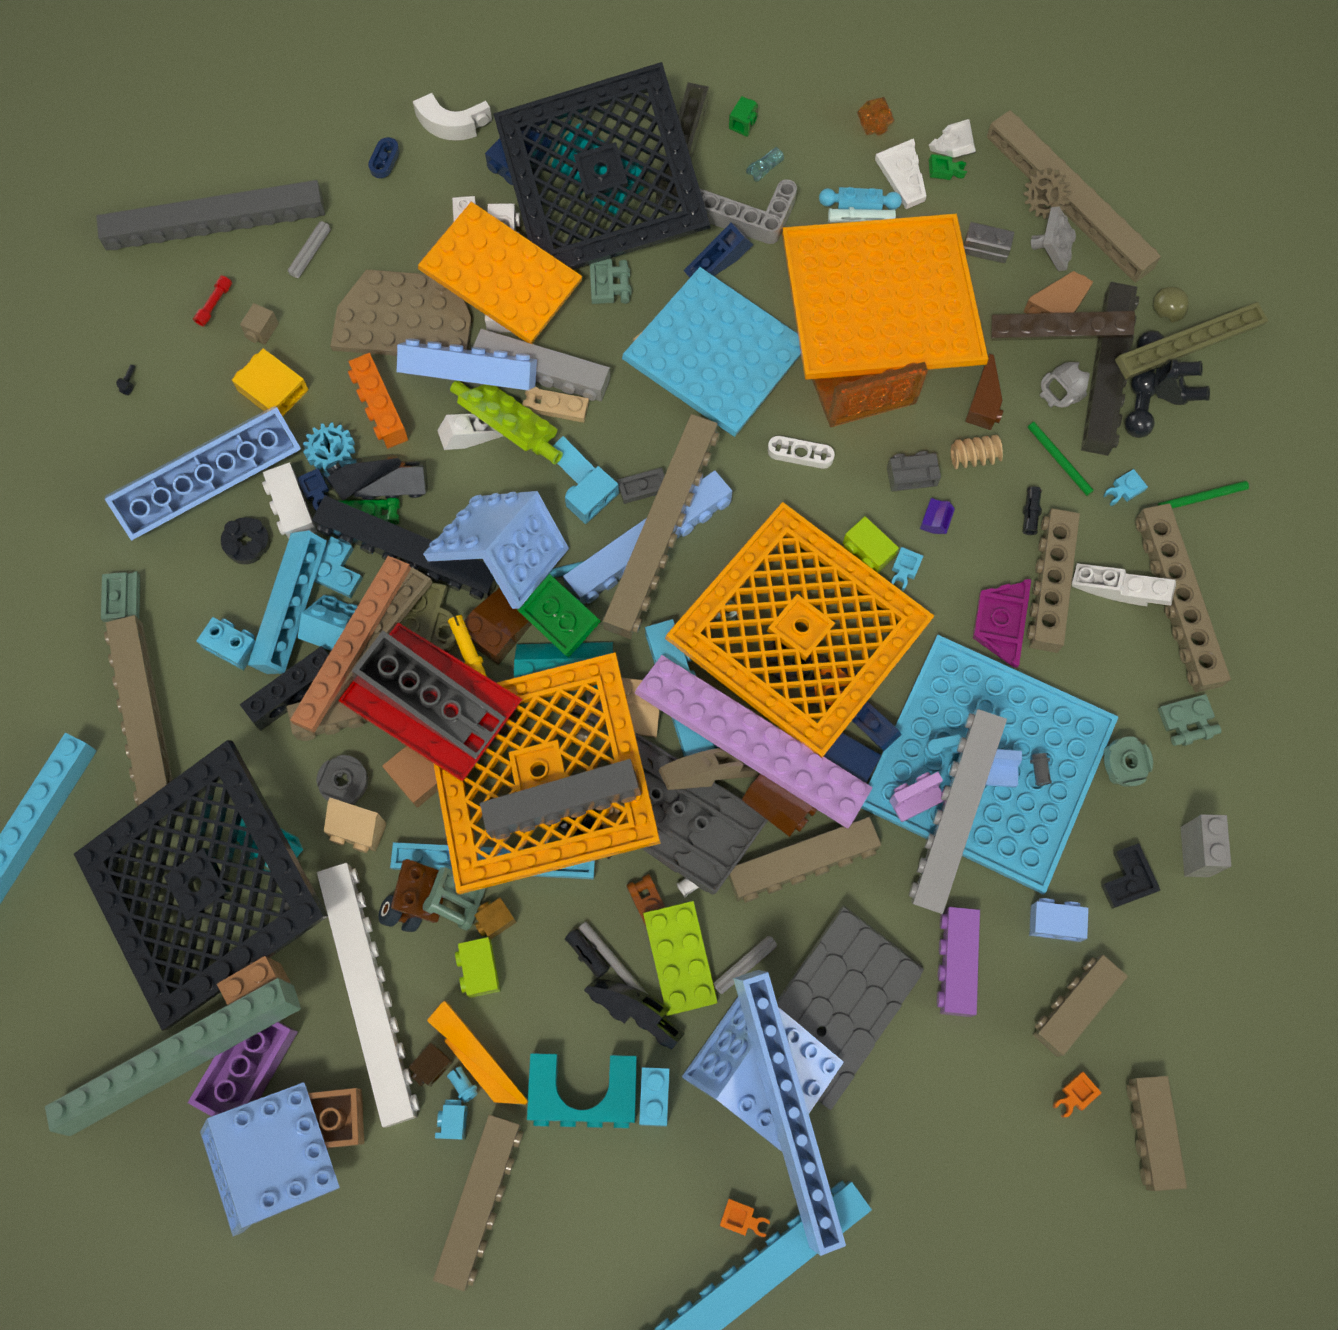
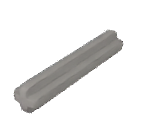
[288,221,330,278]
[713,936,777,994]

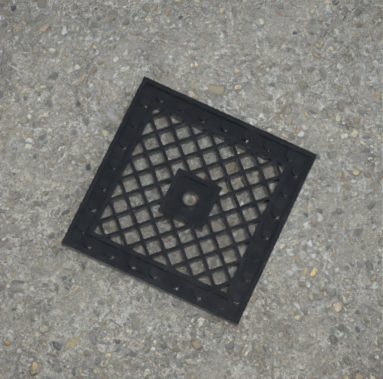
[493,62,711,270]
[74,740,328,1031]

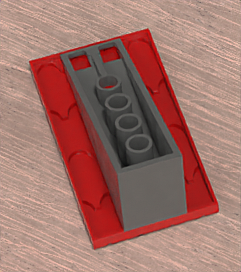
[338,623,522,782]

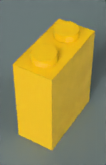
[232,348,309,417]

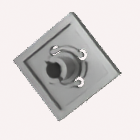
[1031,206,1076,271]

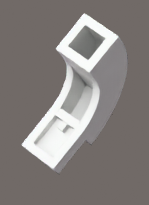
[413,93,492,140]

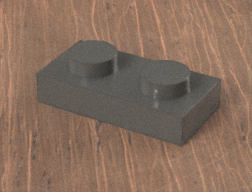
[617,468,664,504]

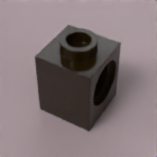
[409,1043,453,1087]

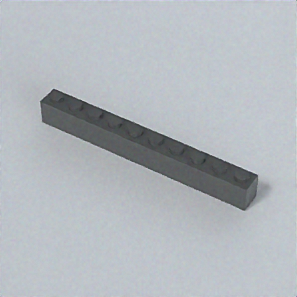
[96,180,325,251]

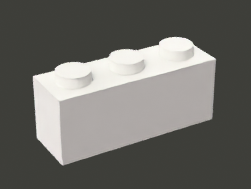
[262,462,317,539]

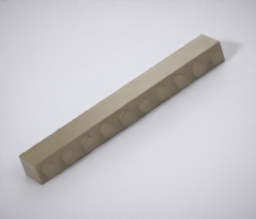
[987,110,1161,283]
[603,414,720,639]

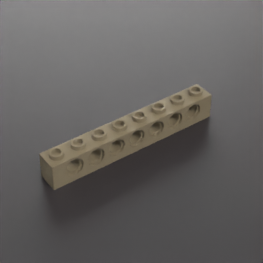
[1136,504,1231,693]

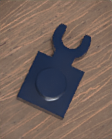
[297,468,329,511]

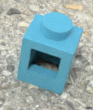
[435,1099,468,1140]

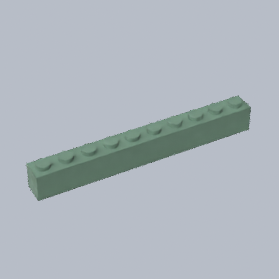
[45,978,301,1136]

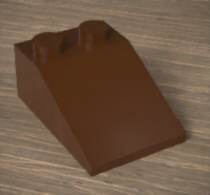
[464,587,532,665]

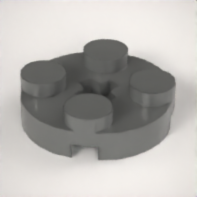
[316,755,368,805]

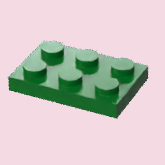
[518,574,601,658]

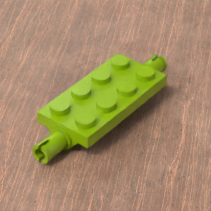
[450,381,563,465]

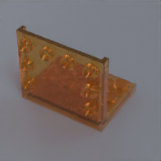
[812,362,928,428]

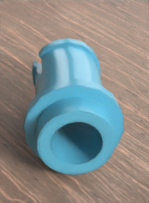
[447,1066,478,1103]

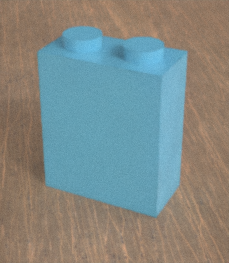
[639,1067,669,1127]

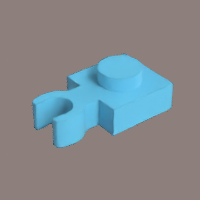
[1103,469,1148,506]
[891,547,923,591]

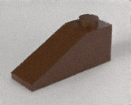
[965,353,1004,430]

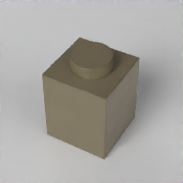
[240,303,279,345]

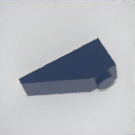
[683,222,753,278]

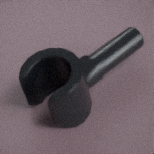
[116,364,136,396]

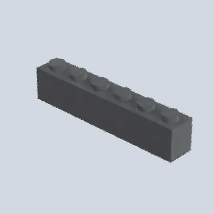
[480,759,641,840]

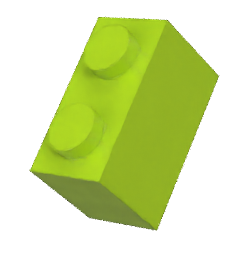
[843,516,899,573]
[455,937,500,998]

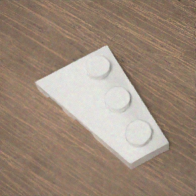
[875,138,926,209]

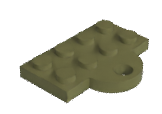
[400,583,458,652]

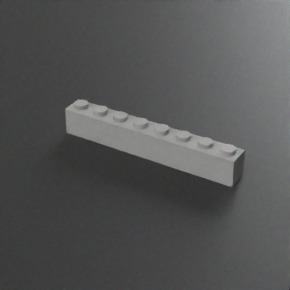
[909,709,1007,914]

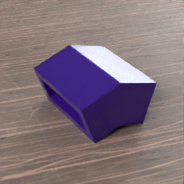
[920,498,955,534]

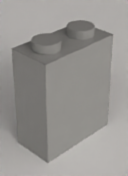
[1180,815,1231,877]

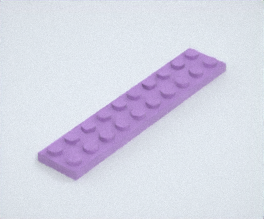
[635,655,873,829]

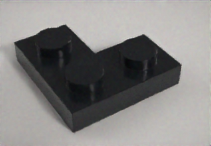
[1101,843,1161,909]

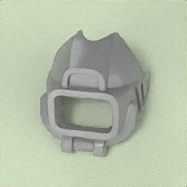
[1039,362,1089,408]

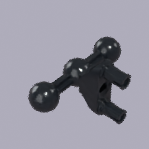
[1125,330,1210,438]

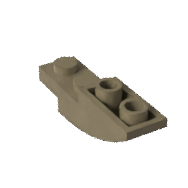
[659,748,759,790]

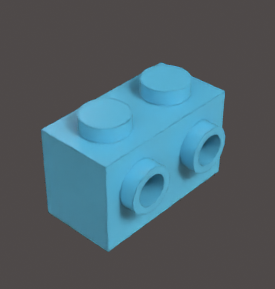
[565,466,619,524]
[197,617,255,671]

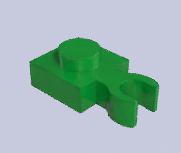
[928,154,967,180]

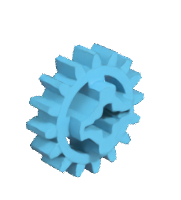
[303,423,355,471]

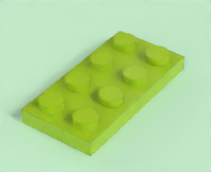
[643,901,718,1016]

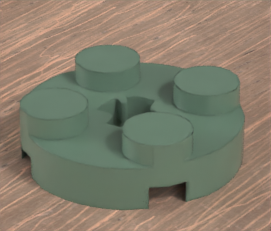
[1103,736,1153,787]

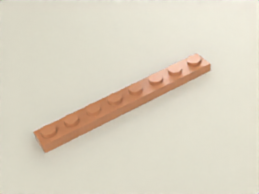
[290,556,411,733]

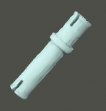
[828,207,896,223]

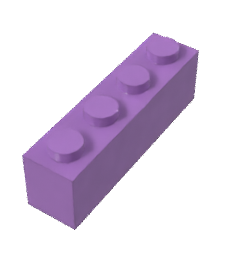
[937,907,980,1017]

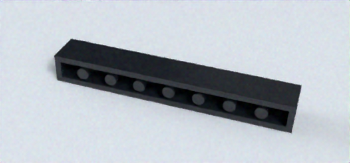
[312,496,497,600]

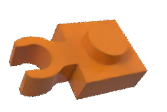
[1053,1072,1101,1118]
[719,1198,770,1237]

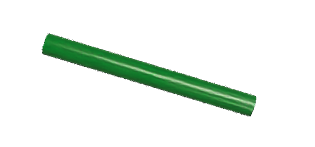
[1027,422,1094,496]
[1158,481,1249,509]

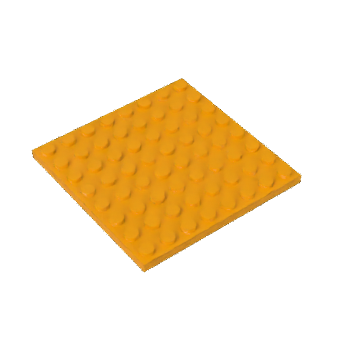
[782,214,988,380]

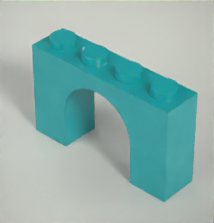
[527,1054,637,1128]

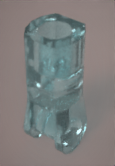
[746,147,784,182]

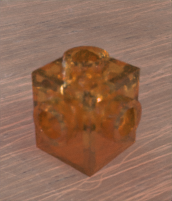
[857,97,894,135]

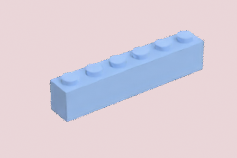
[397,339,537,390]

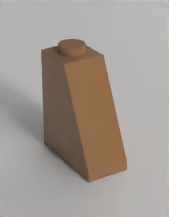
[1024,271,1093,314]

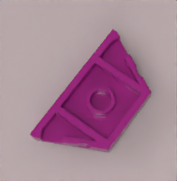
[972,579,1031,668]

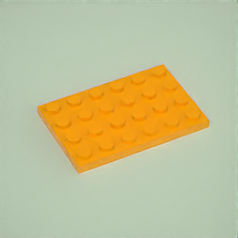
[418,202,582,344]

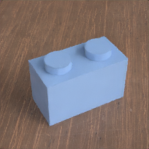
[1029,898,1088,942]

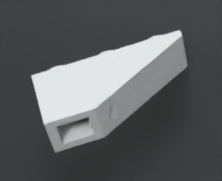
[437,414,503,450]

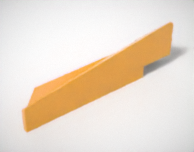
[427,1001,528,1105]

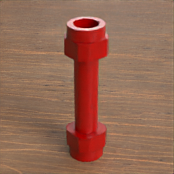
[193,275,232,327]

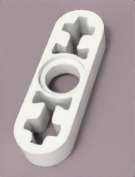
[767,436,835,469]

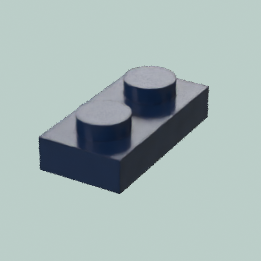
[852,701,902,751]

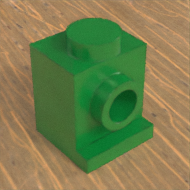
[729,96,758,137]

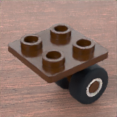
[378,859,444,932]

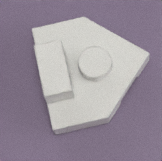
[929,119,976,158]

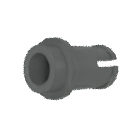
[1030,753,1052,786]

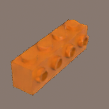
[348,353,408,449]

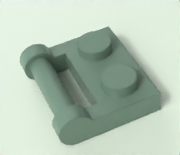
[423,867,486,931]

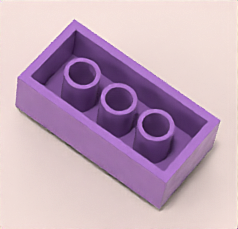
[187,1022,298,1116]

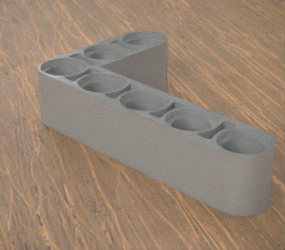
[679,179,797,244]

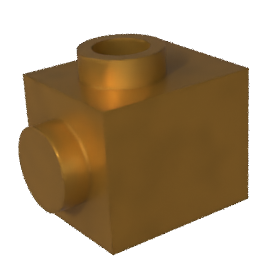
[474,898,517,939]

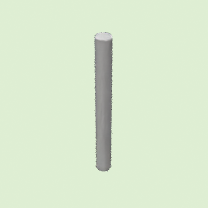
[579,922,649,995]

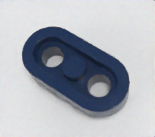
[368,137,400,178]

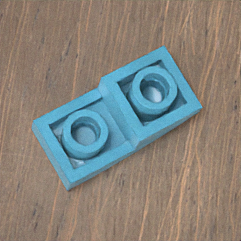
[553,436,595,484]

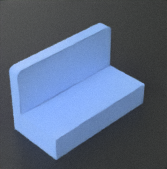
[986,749,1022,787]

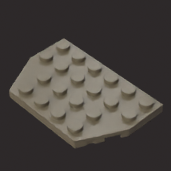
[330,269,472,356]

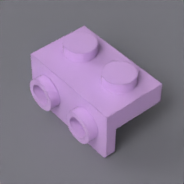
[889,772,944,822]

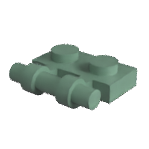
[590,259,631,304]
[1158,694,1222,746]

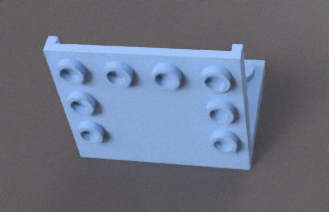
[423,491,569,609]
[682,997,843,1151]
[200,1082,340,1236]

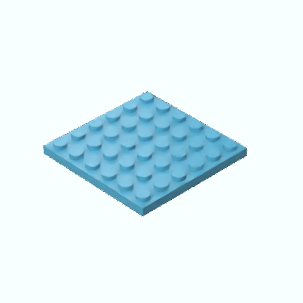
[622,267,801,437]

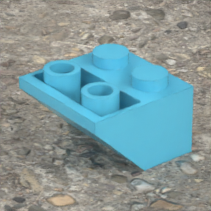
[298,595,358,651]

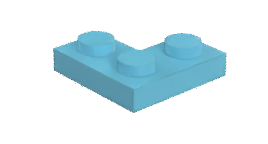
[314,536,363,598]

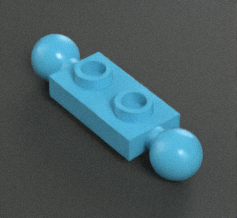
[819,187,902,210]

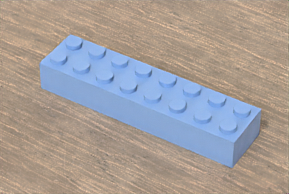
[105,406,301,541]

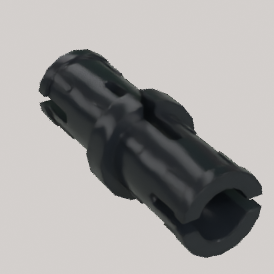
[1022,486,1042,535]
[564,929,610,979]

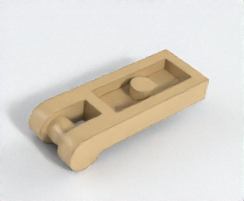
[522,387,589,423]

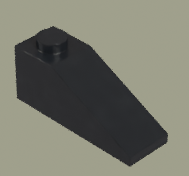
[322,454,401,501]

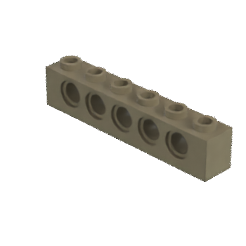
[1027,508,1080,653]

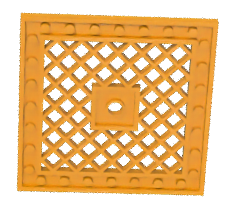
[665,502,934,758]
[434,653,661,894]

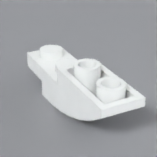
[1072,563,1176,606]

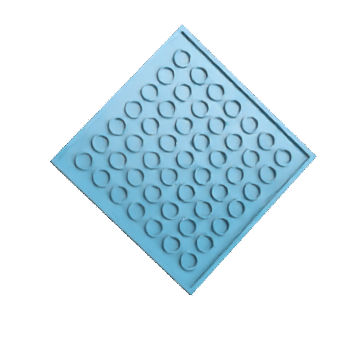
[861,635,1118,894]

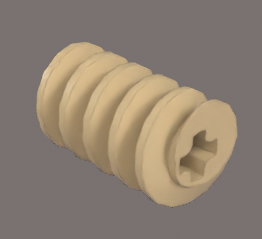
[951,435,1003,469]

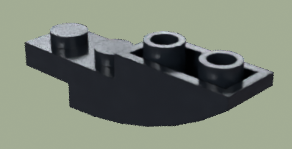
[584,979,685,1050]

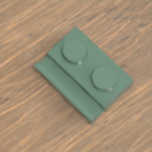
[101,571,140,622]

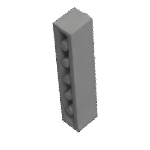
[473,329,610,402]

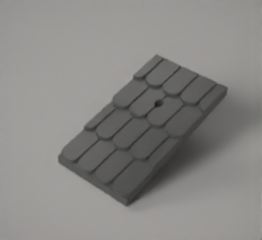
[587,733,768,895]
[777,905,924,1110]

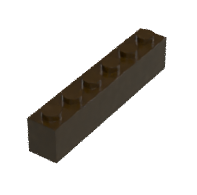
[992,311,1135,341]

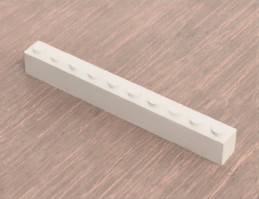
[317,863,420,1128]

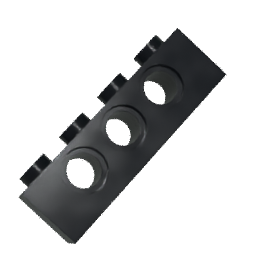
[239,646,328,731]

